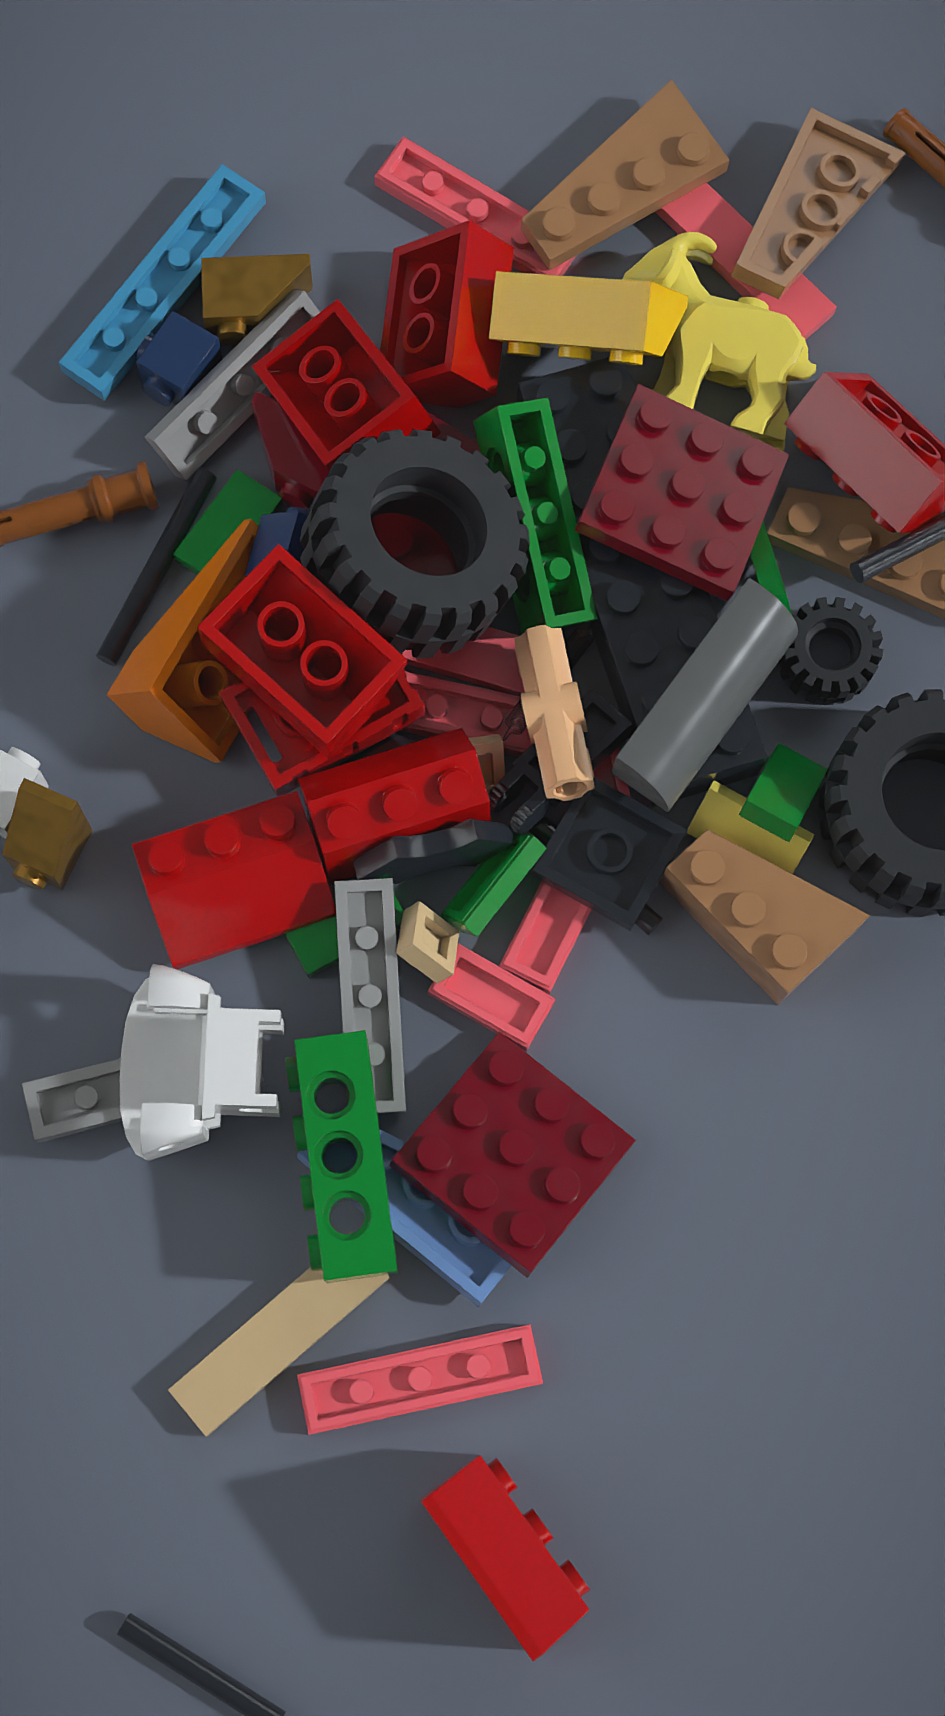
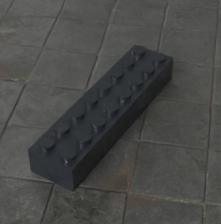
[516,357,767,807]

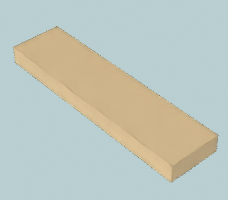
[168,1232,390,1437]

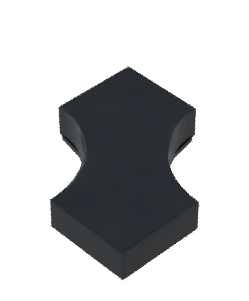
[353,819,515,884]

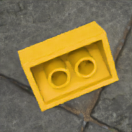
[489,271,688,365]

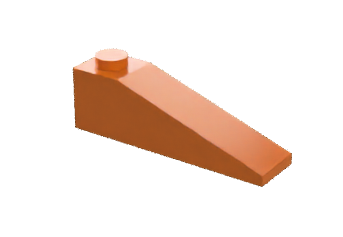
[106,519,258,763]

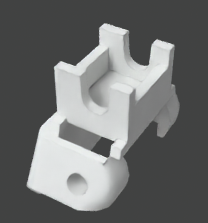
[120,964,284,1161]

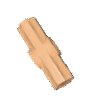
[514,625,595,801]

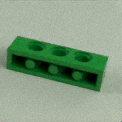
[473,398,598,635]
[285,1030,398,1283]

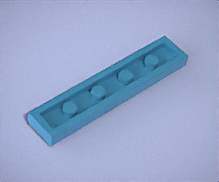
[58,164,266,401]

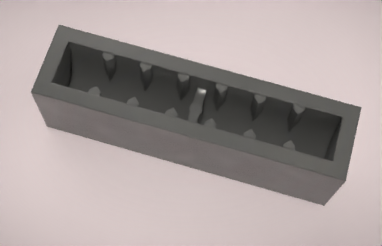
[612,578,798,812]

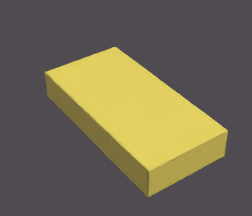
[687,780,815,874]

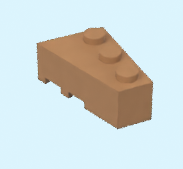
[659,829,870,1005]

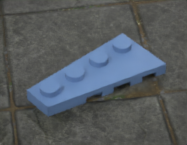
[296,1108,511,1307]

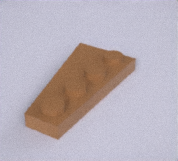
[521,79,730,270]
[730,108,906,299]
[768,487,945,619]

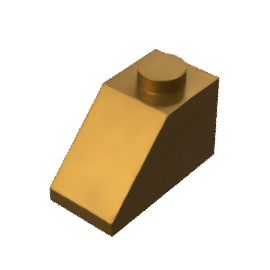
[201,253,313,346]
[2,778,92,890]

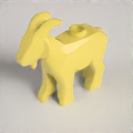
[622,232,816,451]

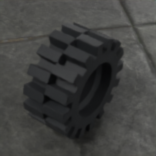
[778,597,884,705]

